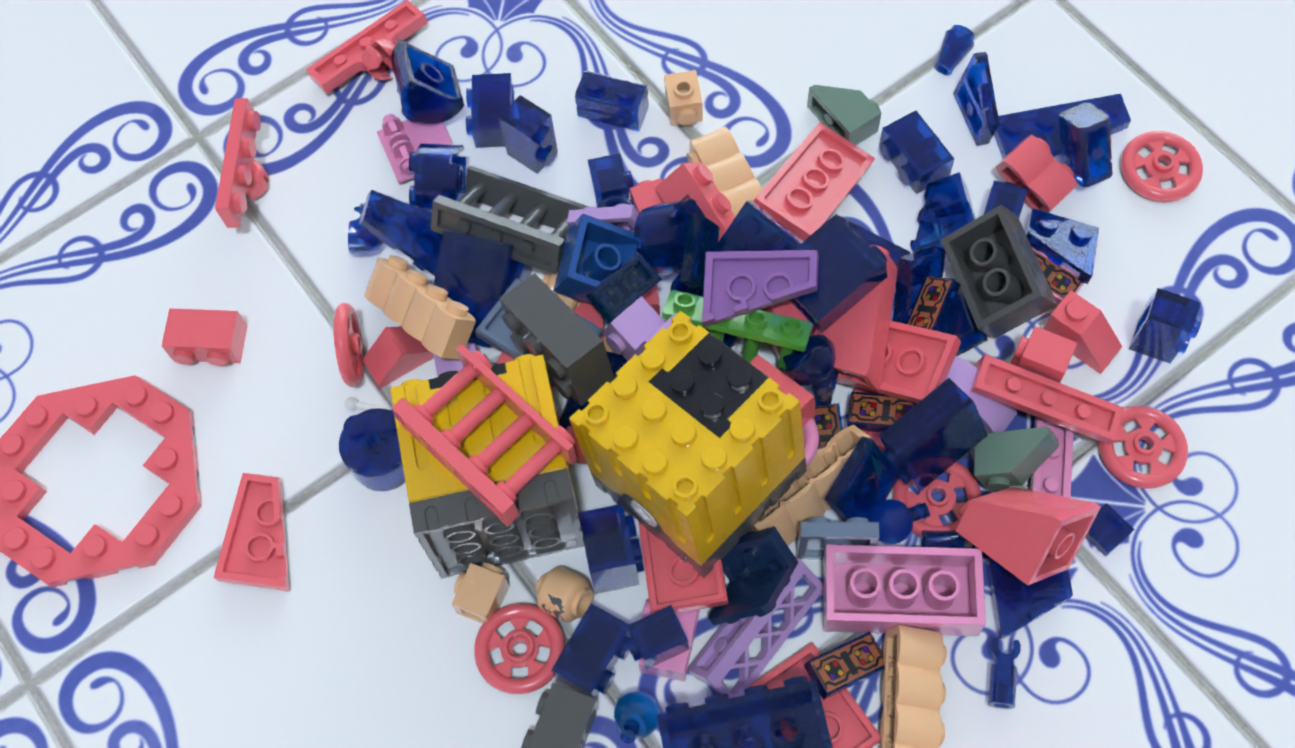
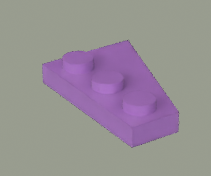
[702,250,819,327]

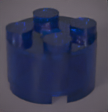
[409,143,467,212]
[634,199,716,275]
[339,408,405,491]

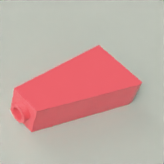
[803,244,898,391]

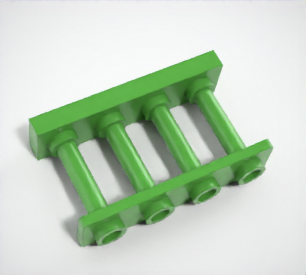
[662,290,813,386]

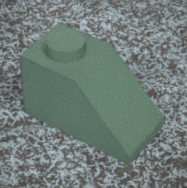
[807,85,882,145]
[974,427,1059,491]

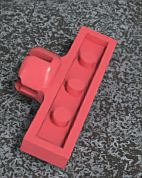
[306,0,428,94]
[215,98,269,228]

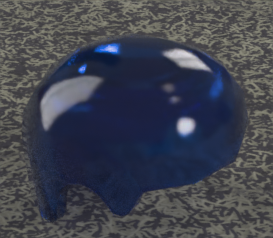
[348,203,387,255]
[779,334,836,387]

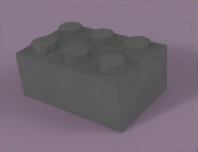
[941,205,1058,338]
[500,273,615,406]

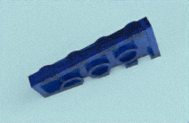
[990,93,1131,160]

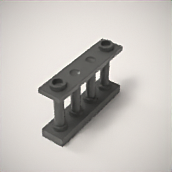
[430,166,589,275]

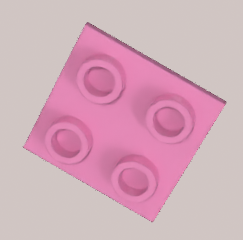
[377,108,460,184]

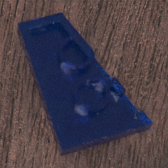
[359,190,462,290]

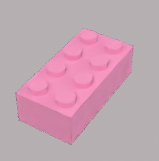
[823,544,986,636]

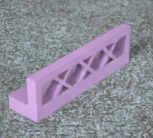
[687,557,823,707]

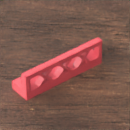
[970,354,1124,445]

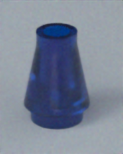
[934,25,975,76]

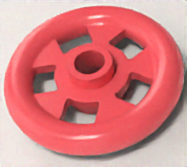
[1121,131,1203,202]
[333,303,364,387]
[1098,406,1188,489]
[893,456,981,541]
[474,603,565,694]

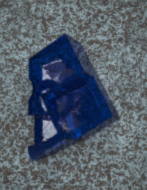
[910,172,976,253]

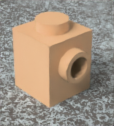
[664,70,703,126]
[452,563,510,624]

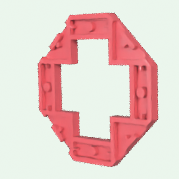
[0,375,202,588]

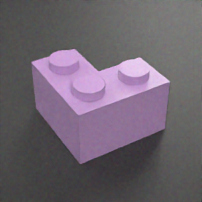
[602,296,677,361]

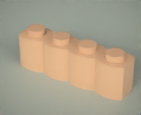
[686,126,785,251]
[364,255,476,359]
[749,425,881,546]
[880,625,947,748]

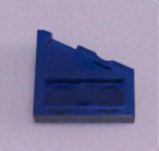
[953,51,1000,146]

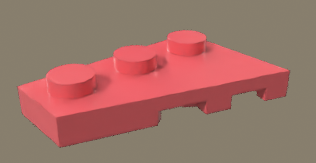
[213,473,289,591]

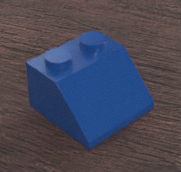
[553,213,648,303]

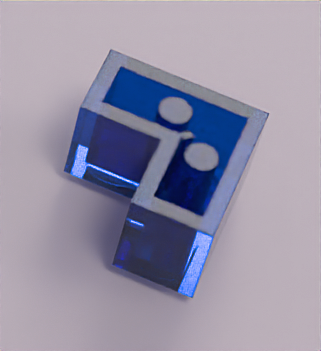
[579,505,644,594]

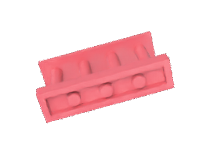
[391,344,577,527]

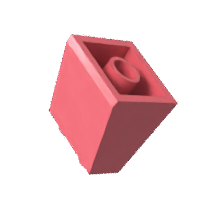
[956,487,1101,585]

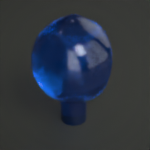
[868,499,930,545]
[614,690,660,744]

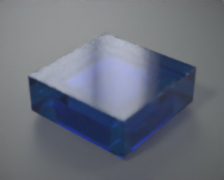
[1085,503,1135,557]

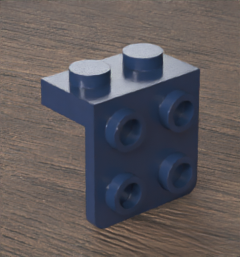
[708,527,799,625]

